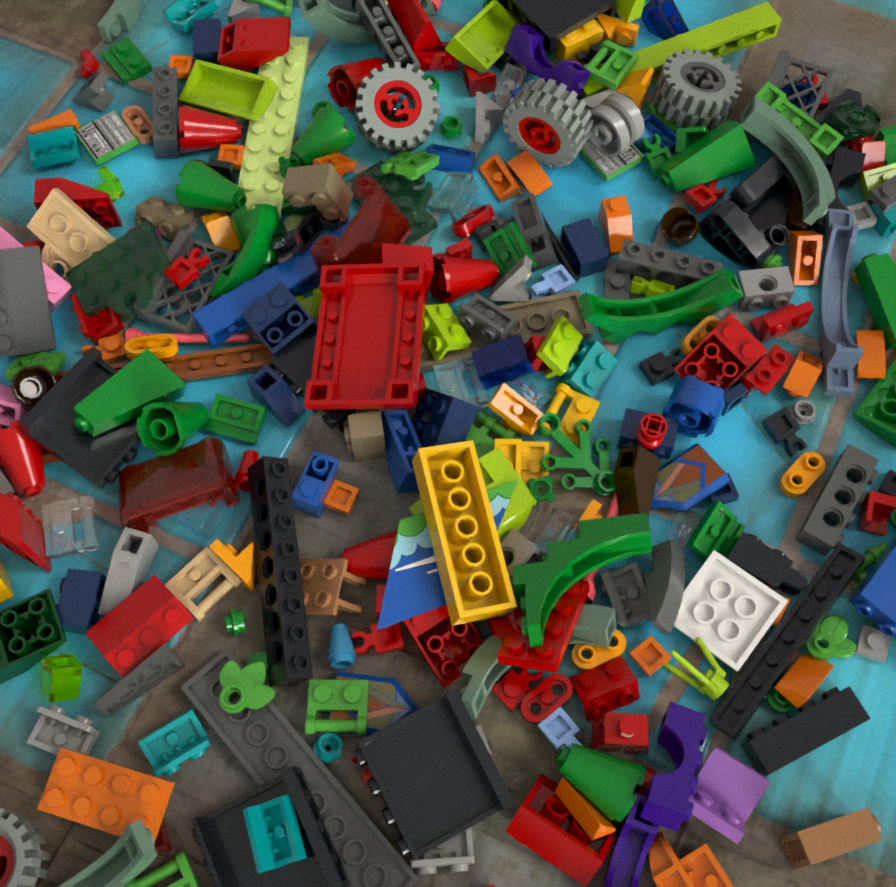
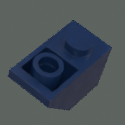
[246,364,306,428]

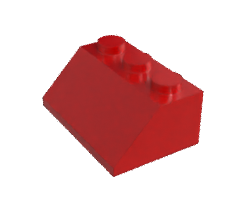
[387,0,442,52]
[0,492,52,573]
[85,574,194,678]
[505,773,620,887]

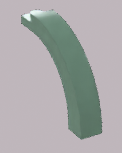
[97,0,142,44]
[298,0,436,44]
[740,96,835,226]
[460,604,617,720]
[58,819,158,887]

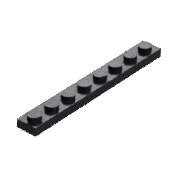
[708,543,865,741]

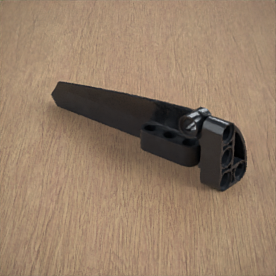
[699,88,865,270]

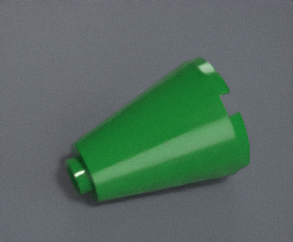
[291,104,357,166]
[175,160,247,212]
[230,204,279,275]
[136,402,209,456]
[555,743,646,823]

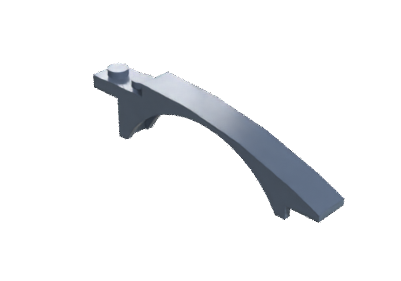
[820,208,864,397]

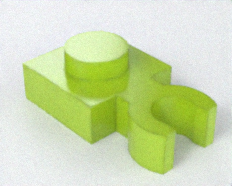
[629,276,676,297]

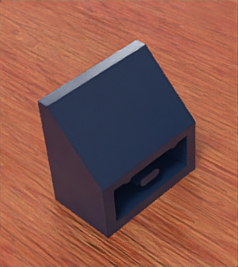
[241,282,315,355]
[411,388,478,447]

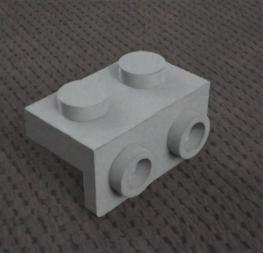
[26,704,100,756]
[410,827,475,875]

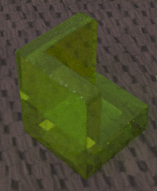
[94,166,125,202]
[40,654,82,703]

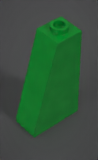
[658,119,757,192]
[854,253,896,351]
[73,349,186,437]

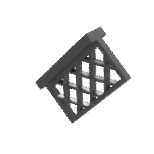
[744,50,834,147]
[132,230,236,335]

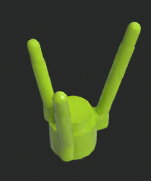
[663,637,729,700]

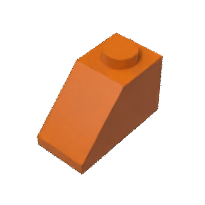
[598,195,633,256]
[787,231,823,285]
[782,349,823,398]

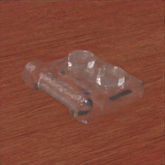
[433,357,490,409]
[42,496,100,559]

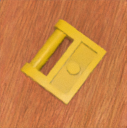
[537,383,601,448]

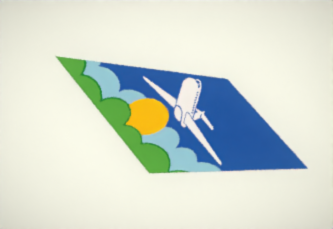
[377,479,518,630]

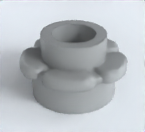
[789,400,816,425]

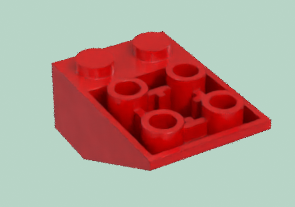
[217,17,291,72]
[34,177,123,229]
[673,313,768,390]
[400,605,484,688]

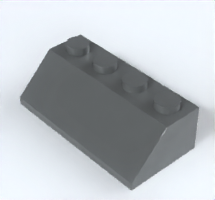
[0,246,57,357]

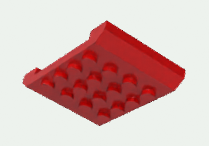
[304,262,427,410]

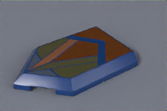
[650,443,730,512]
[329,671,418,736]

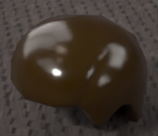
[660,206,700,246]
[11,365,56,407]

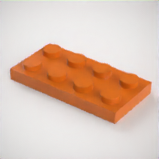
[37,747,175,841]

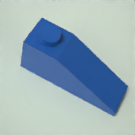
[381,410,422,493]

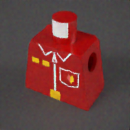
[591,712,649,755]

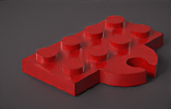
[488,580,590,673]

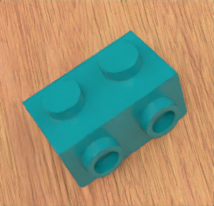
[163,0,219,33]
[26,126,81,169]
[558,340,618,398]
[138,708,210,777]
[243,794,307,874]

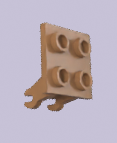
[300,559,368,616]

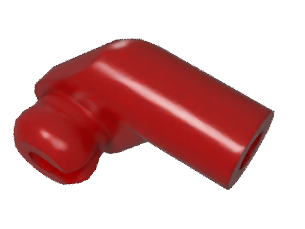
[79,49,99,79]

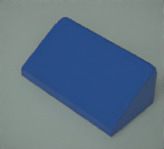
[426,143,476,176]

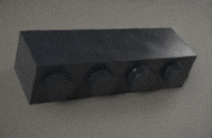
[742,686,871,777]

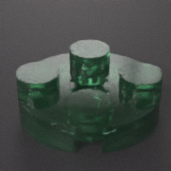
[830,100,881,140]

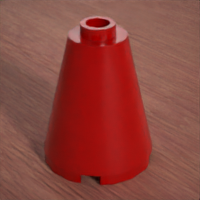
[327,57,387,111]
[179,105,241,153]
[429,255,500,305]
[0,420,46,498]
[339,529,398,581]

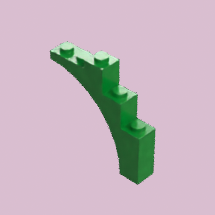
[578,268,744,344]
[509,513,652,647]

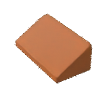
[478,153,525,202]
[774,653,834,709]
[555,777,616,840]

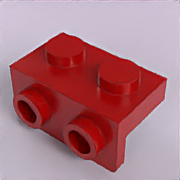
[414,42,459,71]
[71,285,124,342]
[750,301,814,343]
[739,344,796,399]
[569,656,640,721]

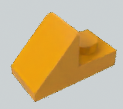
[596,14,640,48]
[616,68,654,110]
[201,211,242,259]
[487,383,544,436]
[209,539,257,592]

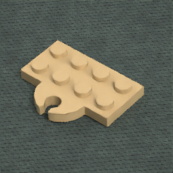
[26,188,135,289]

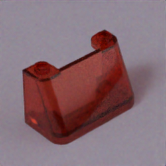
[309,173,411,276]
[118,437,241,534]

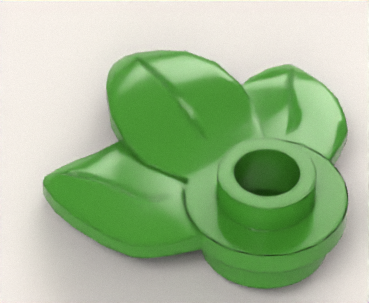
[805,615,857,661]
[219,660,275,714]

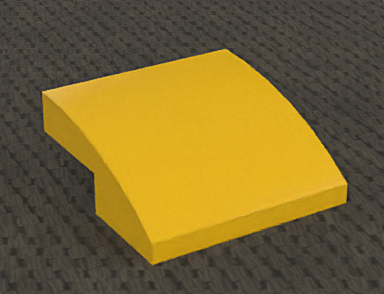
[494,439,549,493]

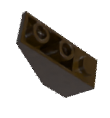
[614,445,661,517]

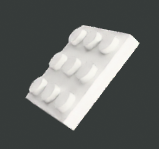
[673,550,788,672]

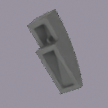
[511,193,558,271]
[644,539,685,635]

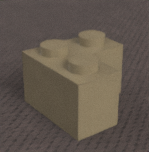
[281,163,353,220]
[344,409,387,462]

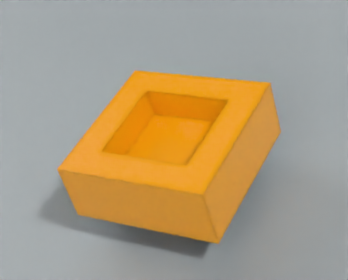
[576,499,603,532]

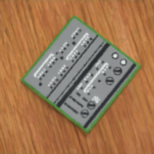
[74,110,138,166]
[579,140,644,182]

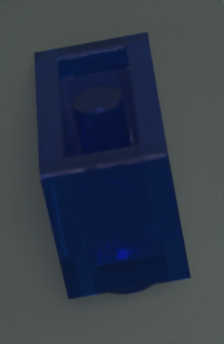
[641,0,689,40]

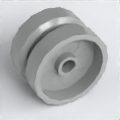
[588,93,645,157]

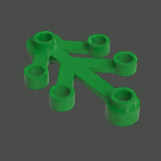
[537,413,616,497]

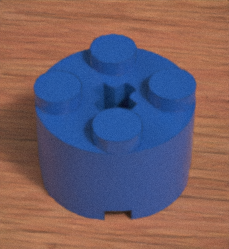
[663,375,725,438]

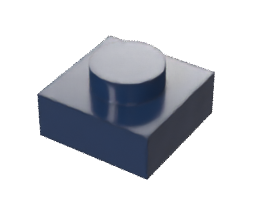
[721,383,748,416]
[707,473,739,504]

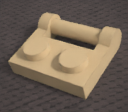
[165,547,242,622]

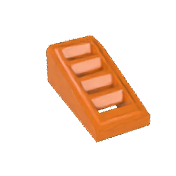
[28,109,81,134]

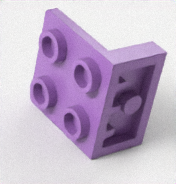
[689,747,769,844]

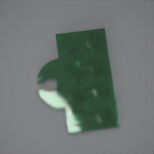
[345,160,438,245]
[66,220,172,317]

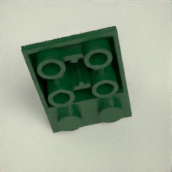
[0,589,67,684]

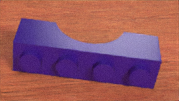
[504,25,591,98]
[640,701,707,832]
[601,792,659,887]

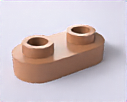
[121,106,153,144]

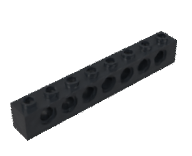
[248,456,313,687]

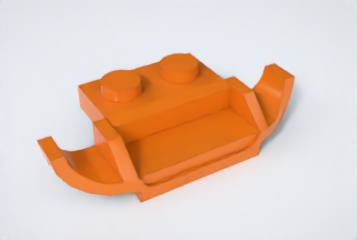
[649,831,734,887]

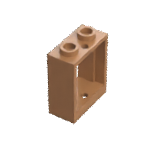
[780,808,882,869]

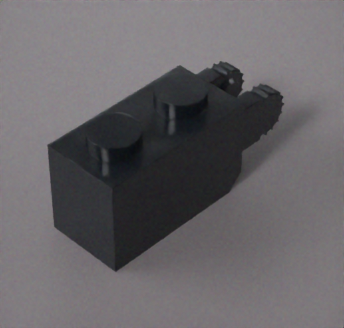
[270,208,324,263]
[727,532,808,596]

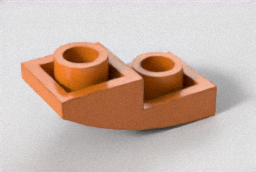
[507,150,553,196]
[855,330,886,379]

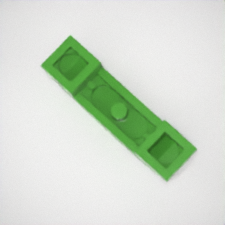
[752,81,844,157]

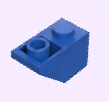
[292,450,339,519]

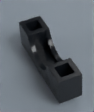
[811,147,866,241]

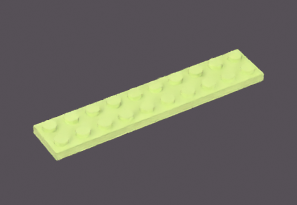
[238,36,310,223]

